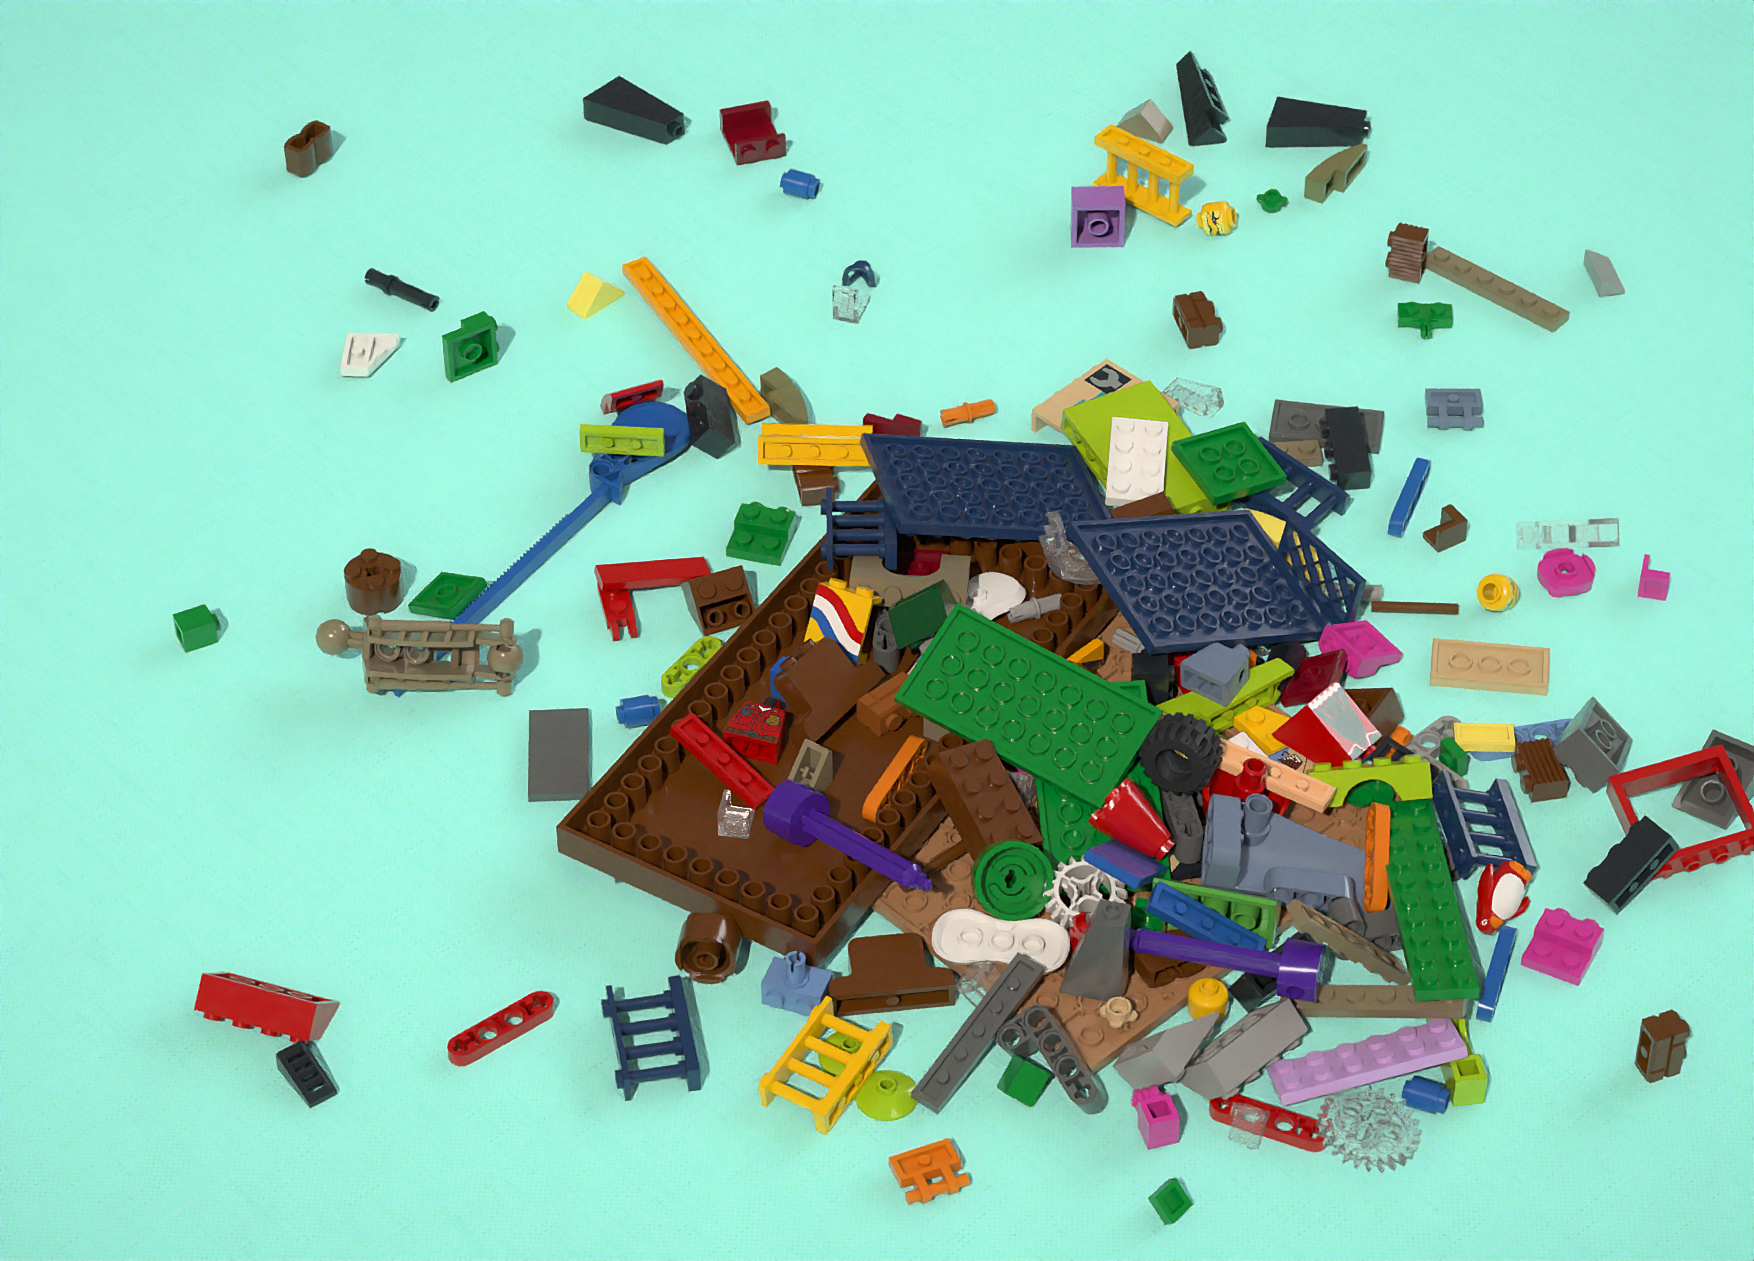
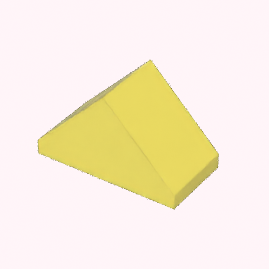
[567,271,624,320]

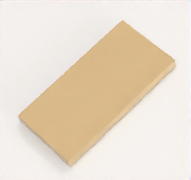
[1429,638,1550,696]

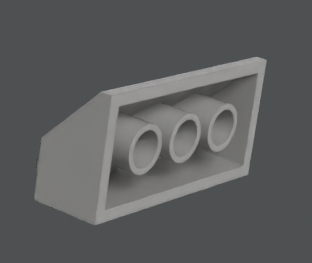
[1177,998,1308,1100]

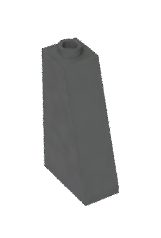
[1059,899,1131,1002]

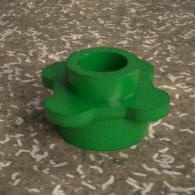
[1256,189,1288,213]

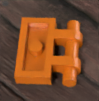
[888,1138,970,1205]

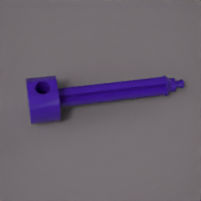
[763,780,933,891]
[1129,927,1326,1003]

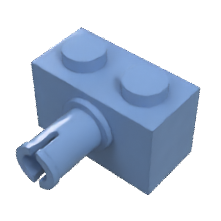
[761,951,833,1016]

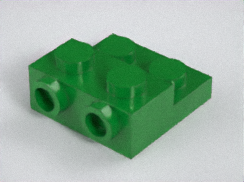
[442,311,500,383]
[726,502,796,566]

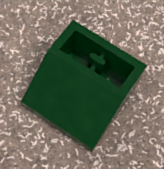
[888,579,957,650]

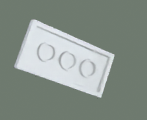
[1105,417,1168,506]

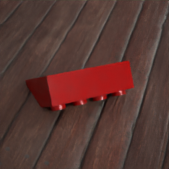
[194,971,340,1045]

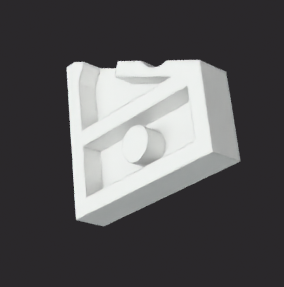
[340,333,400,377]

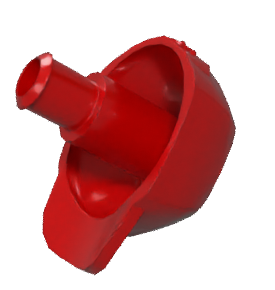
[1202,758,1290,816]

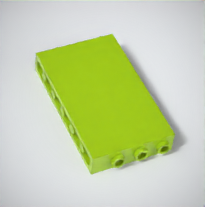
[1061,380,1232,515]

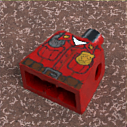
[723,697,786,765]

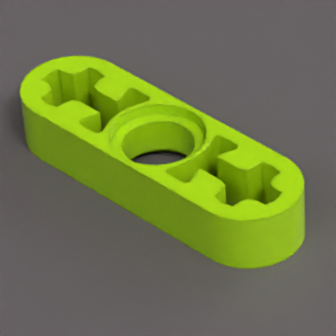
[661,636,722,698]

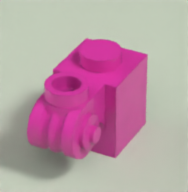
[1131,1085,1180,1150]

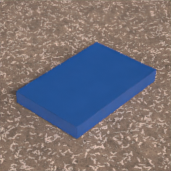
[1083,839,1168,889]

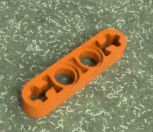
[862,735,928,823]
[1363,802,1390,913]

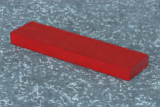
[594,556,711,591]
[669,712,775,812]

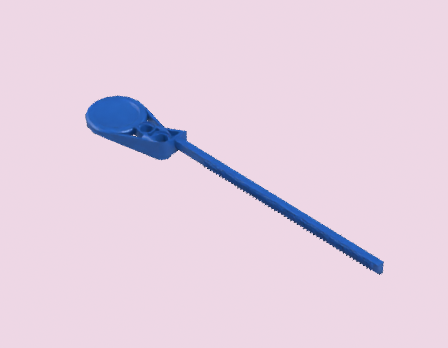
[391,402,691,698]

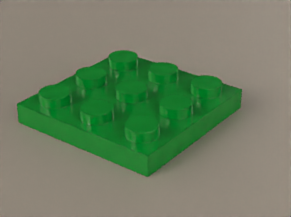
[1171,421,1287,506]

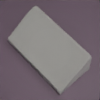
[1583,250,1625,297]

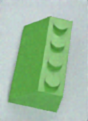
[1152,877,1281,948]

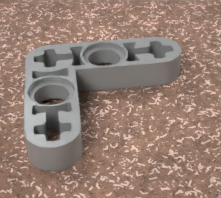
[1399,715,1468,804]

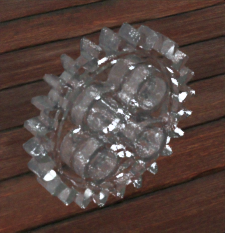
[1316,1084,1422,1173]

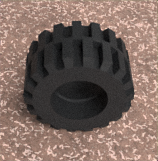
[1139,712,1223,796]

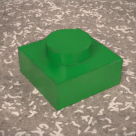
[1439,736,1467,777]
[1148,1178,1193,1225]

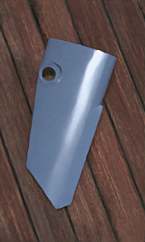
[1201,794,1393,915]

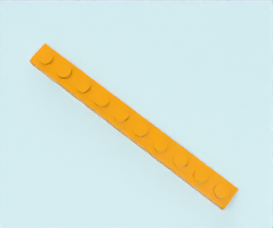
[622,256,771,424]

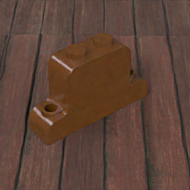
[774,637,886,750]
[829,933,955,1017]

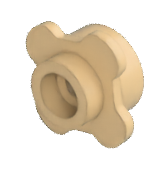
[1100,997,1137,1029]

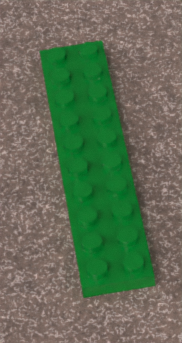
[1370,799,1479,1001]

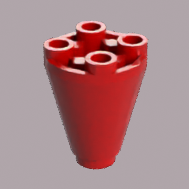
[1088,778,1176,862]

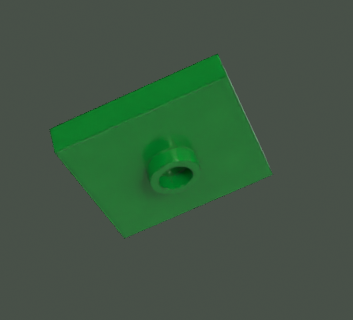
[408,572,487,619]

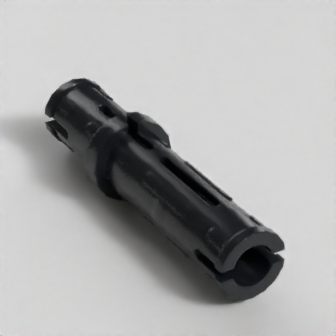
[364,268,439,312]

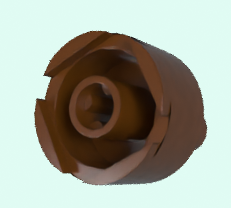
[344,548,404,616]
[675,912,742,984]

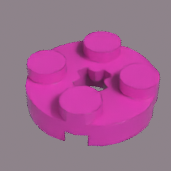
[1537,548,1595,598]

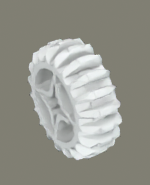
[1043,854,1127,929]

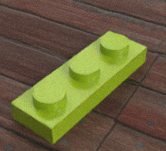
[579,424,665,457]

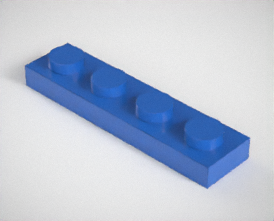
[1145,881,1266,951]

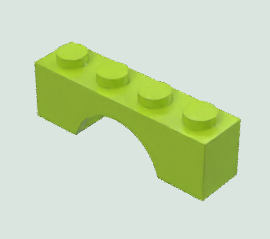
[1305,754,1433,808]
[1425,1018,1487,1107]

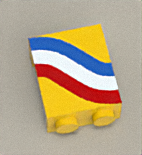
[804,578,882,665]

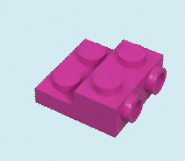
[1317,620,1403,678]
[1521,908,1604,986]

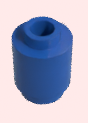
[780,168,820,200]
[615,694,660,728]
[1401,1075,1451,1115]

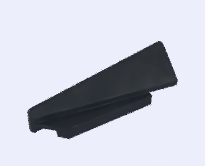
[1176,51,1229,147]

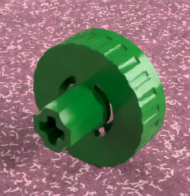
[970,839,1054,921]

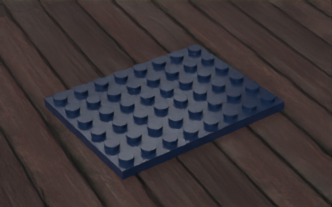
[860,433,1112,544]
[1065,510,1331,655]

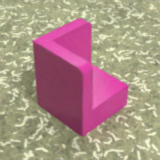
[1637,554,1671,601]

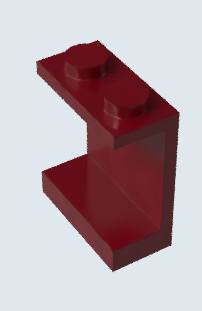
[719,100,786,166]

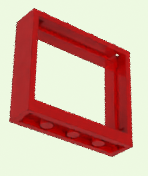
[1606,744,1754,881]

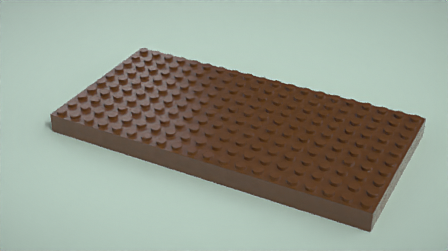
[556,479,1118,968]

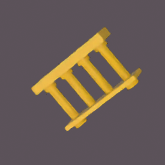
[1093,124,1194,227]
[758,423,873,467]
[758,996,893,1135]

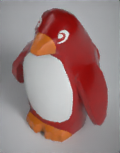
[1475,861,1532,936]

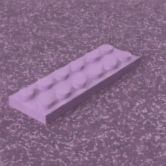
[1266,1018,1468,1106]

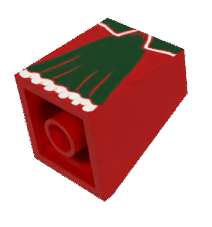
[1271,681,1382,767]

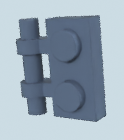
[1424,388,1483,430]

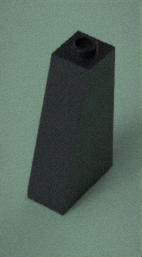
[583,76,685,145]
[1265,96,1371,148]

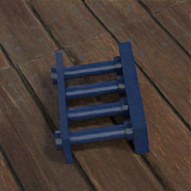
[1232,436,1350,534]
[820,487,897,570]
[1432,770,1538,879]
[601,975,701,1101]

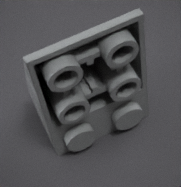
[1112,1012,1220,1089]

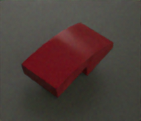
[863,412,922,437]

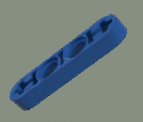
[1388,457,1431,538]
[1476,925,1517,1023]

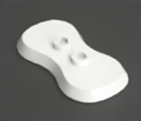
[924,572,1026,640]
[932,909,1070,975]

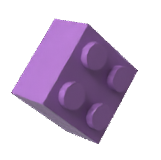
[1070,186,1125,248]

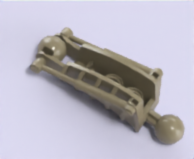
[315,615,524,696]

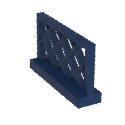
[1278,517,1367,625]

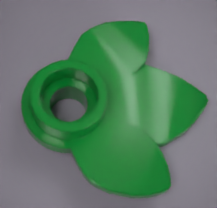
[1347,779,1394,807]

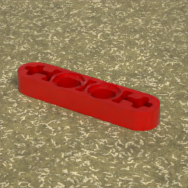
[447,991,554,1066]
[1209,1094,1329,1153]

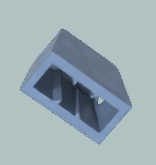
[1180,643,1250,707]

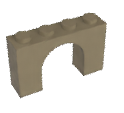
[849,554,971,607]

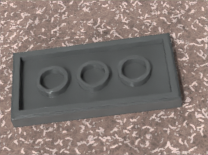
[1268,399,1385,454]
[528,708,589,802]

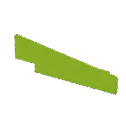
[1156,658,1294,733]

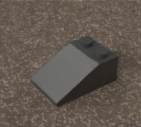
[1552,696,1633,793]
[1672,729,1754,830]

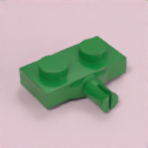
[1397,302,1453,339]

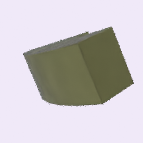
[1304,143,1368,204]
[760,367,808,424]

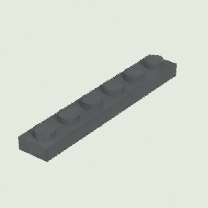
[911,952,1044,1114]

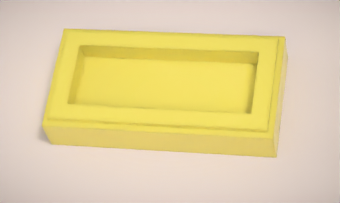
[1453,723,1515,752]

